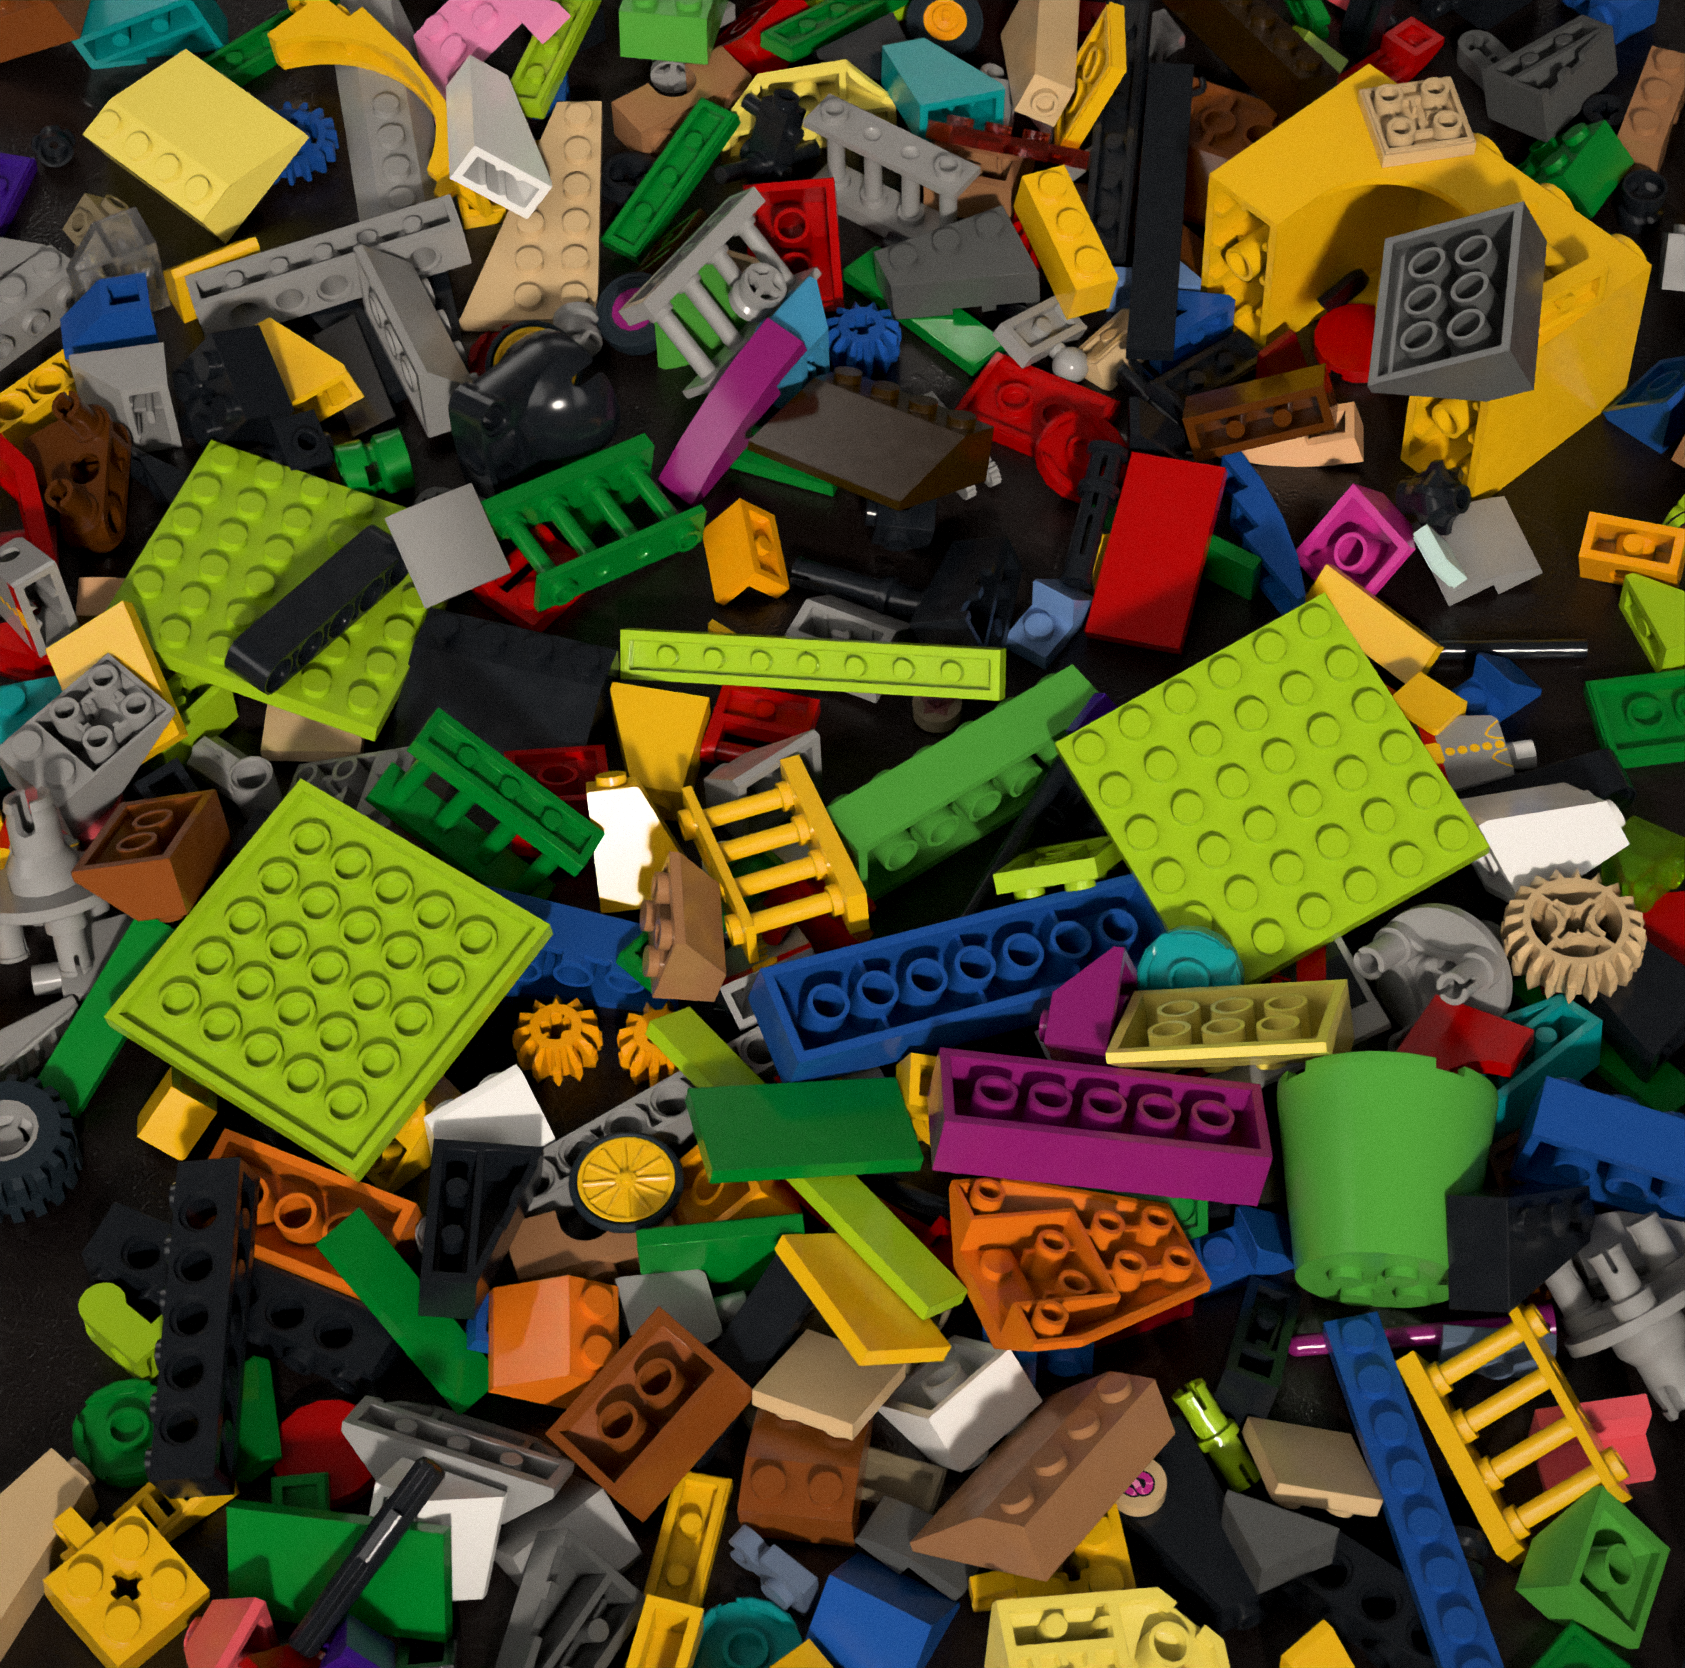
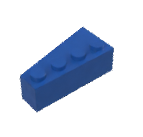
[482,884,680,1012]

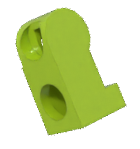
[78,1282,163,1382]

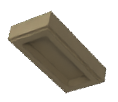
[861,1446,948,1516]

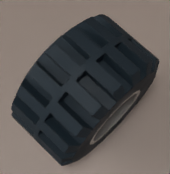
[0,1074,83,1223]

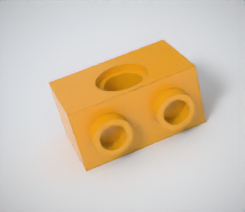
[1578,511,1685,589]

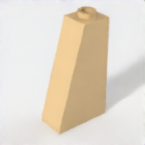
[1001,0,1080,127]
[0,1448,99,1662]

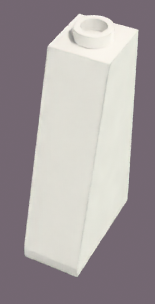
[446,55,552,219]

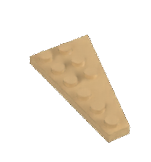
[459,101,603,332]

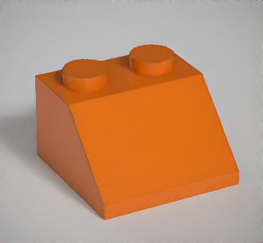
[488,1275,619,1409]

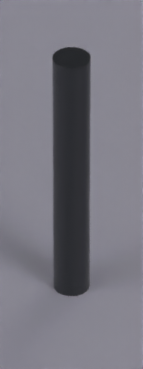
[1437,639,1588,660]

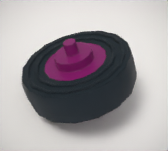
[596,272,657,356]

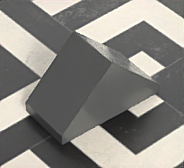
[1221,1490,1340,1594]

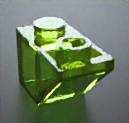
[1601,815,1685,913]

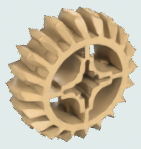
[1500,868,1647,1004]

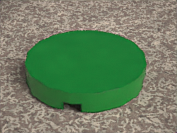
[72,1378,186,1488]

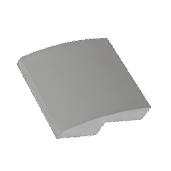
[384,483,511,609]
[1412,496,1543,606]

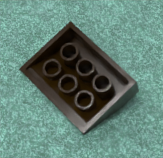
[747,366,994,511]

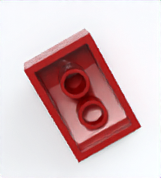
[743,177,844,315]

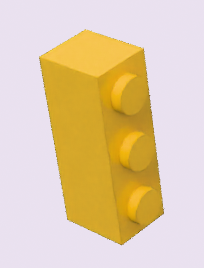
[1013,165,1119,320]

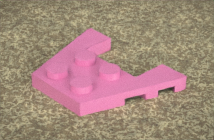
[413,0,571,125]

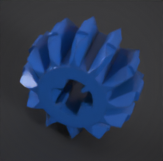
[827,301,901,379]

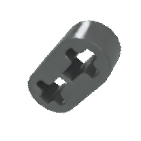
[1456,30,1512,91]

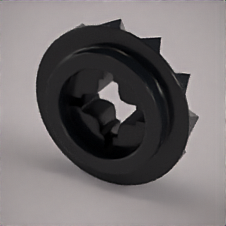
[601,151,657,209]

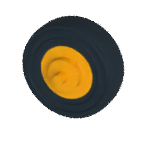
[904,0,984,60]

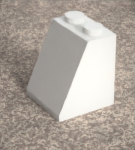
[1459,782,1630,903]

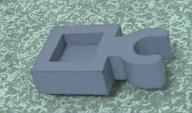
[729,1525,819,1619]

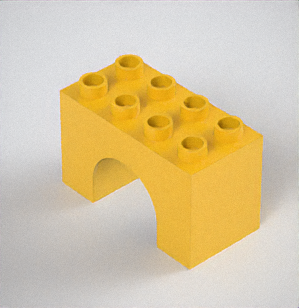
[1201,64,1652,502]

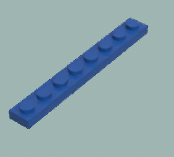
[1323,1312,1504,1668]

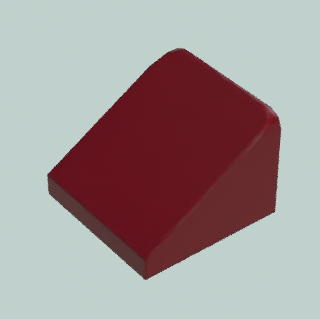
[1255,329,1308,380]

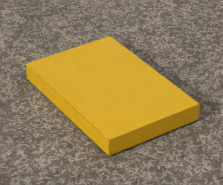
[1054,2,1127,162]
[45,601,189,764]
[774,1233,952,1366]

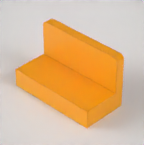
[703,498,790,606]

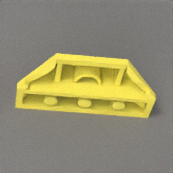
[720,59,896,165]

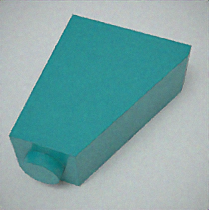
[881,38,1005,141]

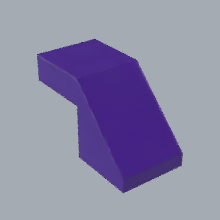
[319,1613,395,1668]

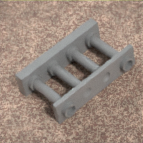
[803,93,981,238]
[618,186,822,399]

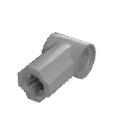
[186,735,283,820]

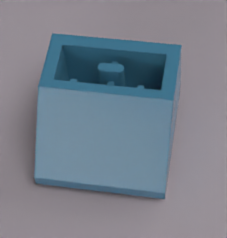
[755,276,830,409]

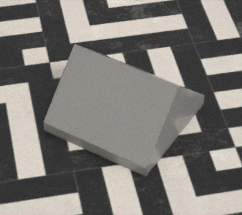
[494,1474,643,1589]

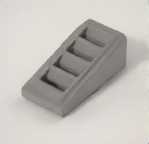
[0,995,79,1082]

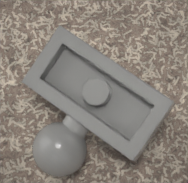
[992,295,1088,383]

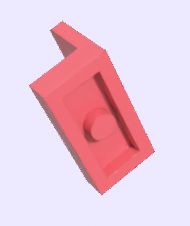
[1529,1394,1656,1492]

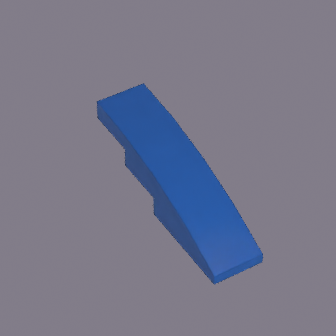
[1221,451,1306,616]

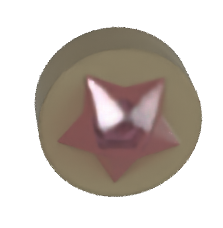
[912,696,962,733]

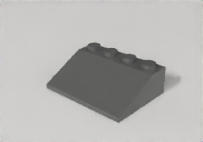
[1367,201,1547,402]

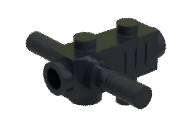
[714,89,820,185]

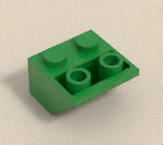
[1515,119,1635,219]

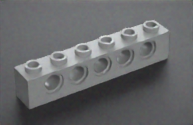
[184,194,472,339]

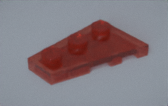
[925,114,1090,170]

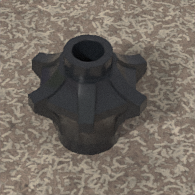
[1396,459,1471,536]

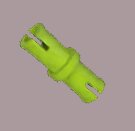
[1172,1378,1261,1493]

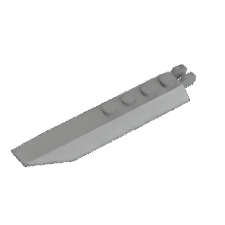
[335,0,437,222]

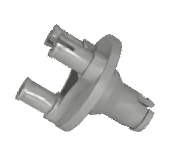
[0,786,113,978]
[1353,903,1513,1052]
[1545,1210,1685,1421]

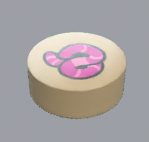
[1115,1460,1167,1517]

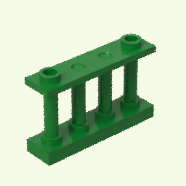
[480,433,707,613]
[364,707,606,900]

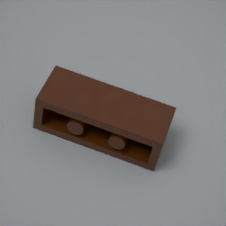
[1182,363,1338,462]

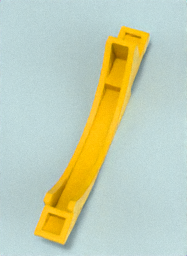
[267,0,493,218]

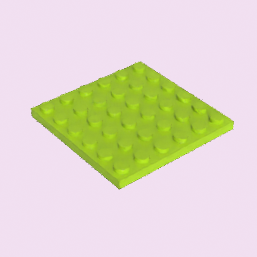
[106,440,450,742]
[1055,592,1490,985]
[104,778,553,1183]

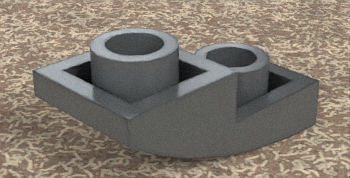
[854,1495,980,1601]

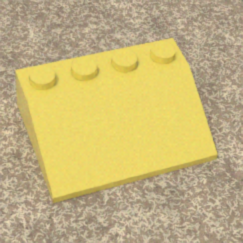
[82,49,309,243]
[1105,979,1355,1074]

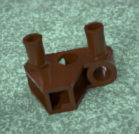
[22,391,132,554]

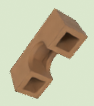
[611,46,752,158]
[1617,46,1685,178]
[507,1210,675,1285]

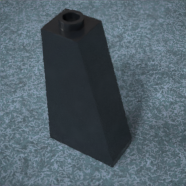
[1533,925,1685,1084]
[1118,1415,1275,1634]

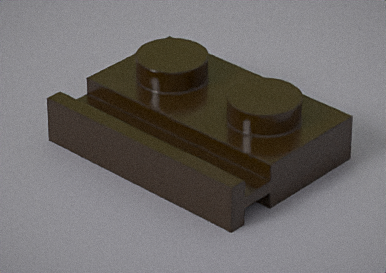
[634,208,710,275]

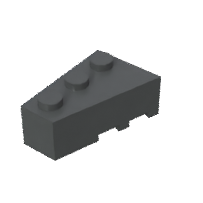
[1481,15,1618,143]
[873,205,1040,320]
[495,1528,646,1668]

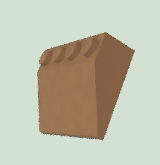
[909,1371,1176,1582]

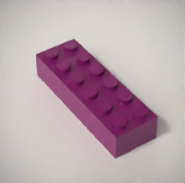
[927,1047,1273,1206]

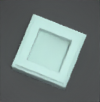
[1413,524,1468,588]

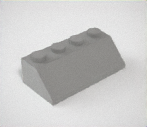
[353,245,478,438]

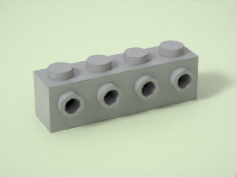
[0,244,87,371]

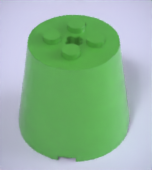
[1277,1051,1499,1308]

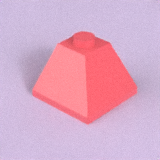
[184,1597,280,1668]

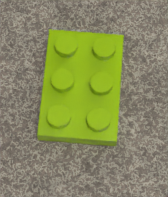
[993,835,1122,900]

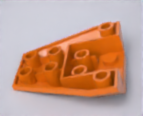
[949,1177,1212,1352]

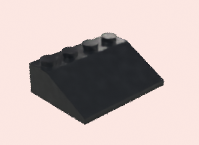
[384,607,621,756]

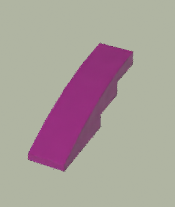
[657,317,807,508]

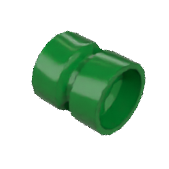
[333,428,415,497]

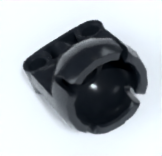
[448,328,621,499]

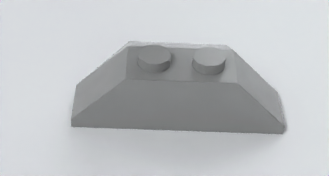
[341,1395,575,1525]

